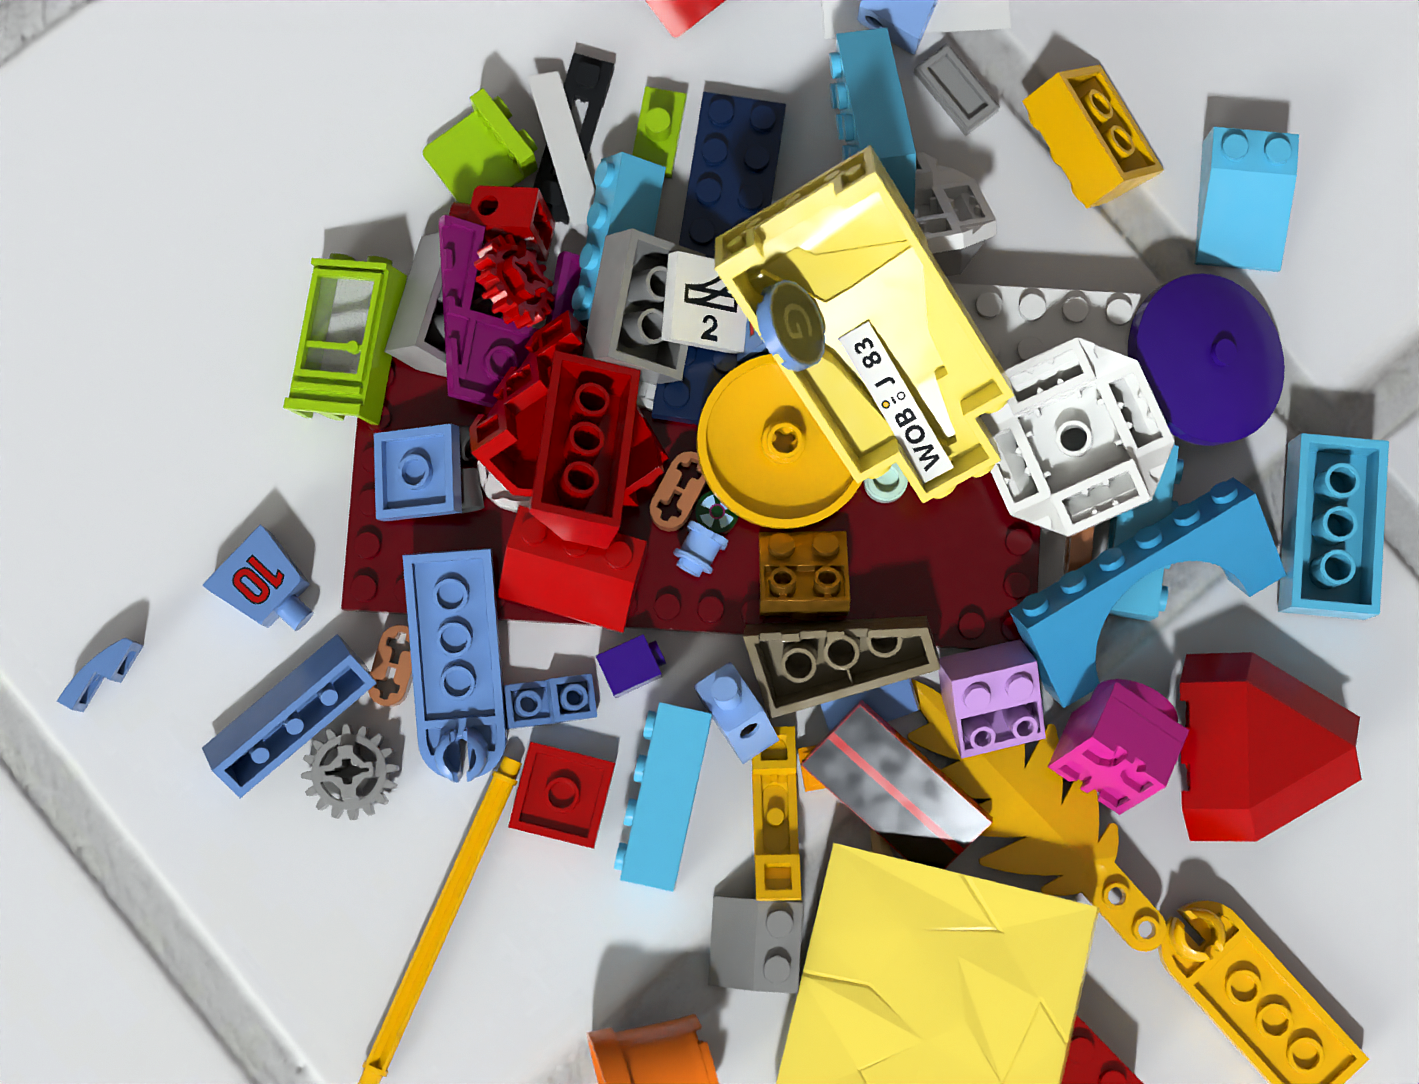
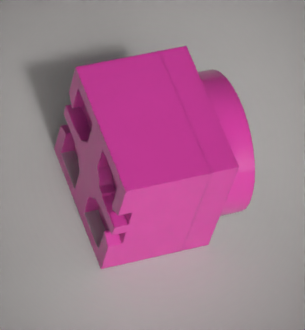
[1047,679,1189,815]

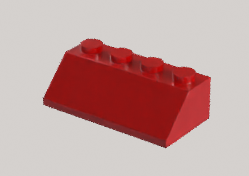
[529,350,641,549]

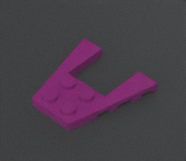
[439,214,581,408]

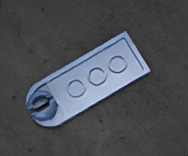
[402,548,507,783]

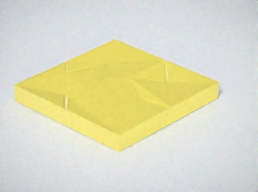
[776,843,1100,1084]

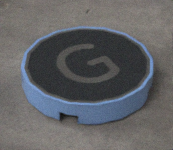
[756,280,825,372]

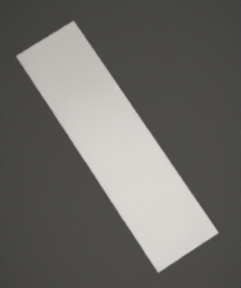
[822,0,1011,39]

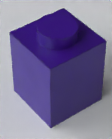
[596,634,666,699]

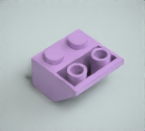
[938,639,1046,758]

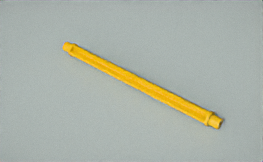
[358,756,522,1084]

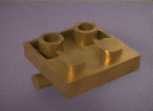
[759,531,850,621]

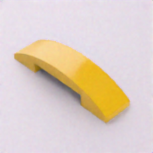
[751,726,801,901]

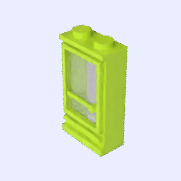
[283,253,407,425]

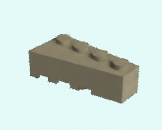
[743,616,940,719]

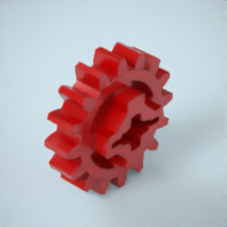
[474,234,555,329]

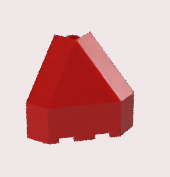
[469,310,669,507]
[1180,652,1362,842]

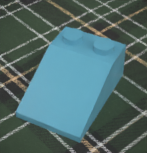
[1194,127,1299,272]

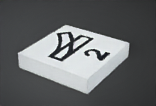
[661,251,747,354]

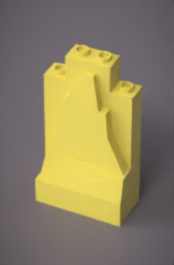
[714,145,1014,503]

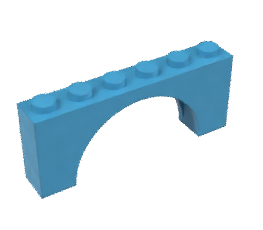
[1009,477,1286,708]

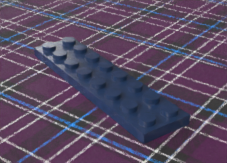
[652,91,786,425]

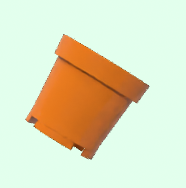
[587,1014,719,1084]

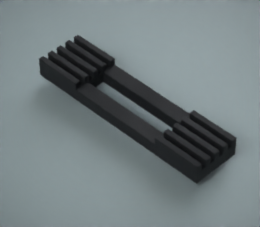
[533,53,614,225]

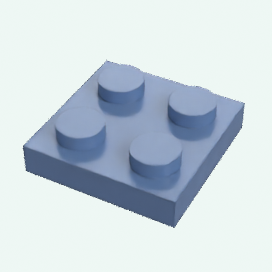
[374,424,462,521]

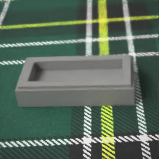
[914,43,1000,136]

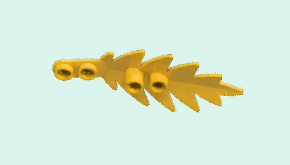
[907,679,1167,952]

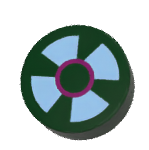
[695,491,739,535]

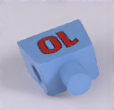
[203,525,314,631]

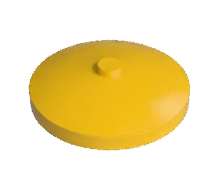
[696,354,862,529]

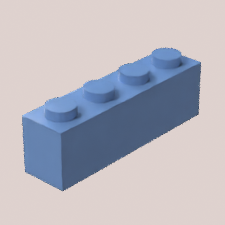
[202,634,377,798]

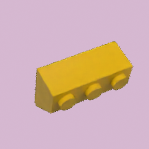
[1022,64,1164,209]

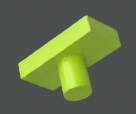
[632,86,687,179]

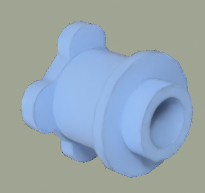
[673,520,728,577]

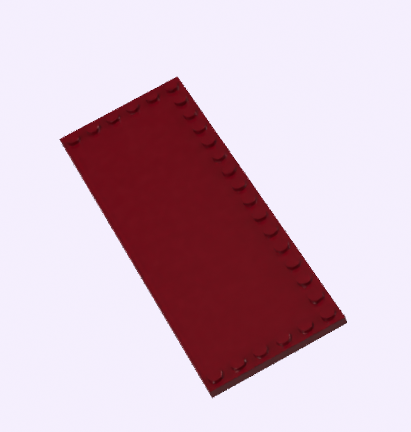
[341,356,1041,650]

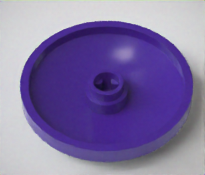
[1127,273,1285,446]

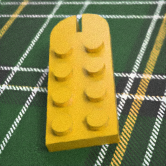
[1158,900,1369,1084]

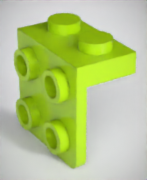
[423,88,538,204]

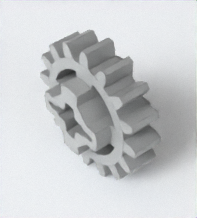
[301,724,399,820]

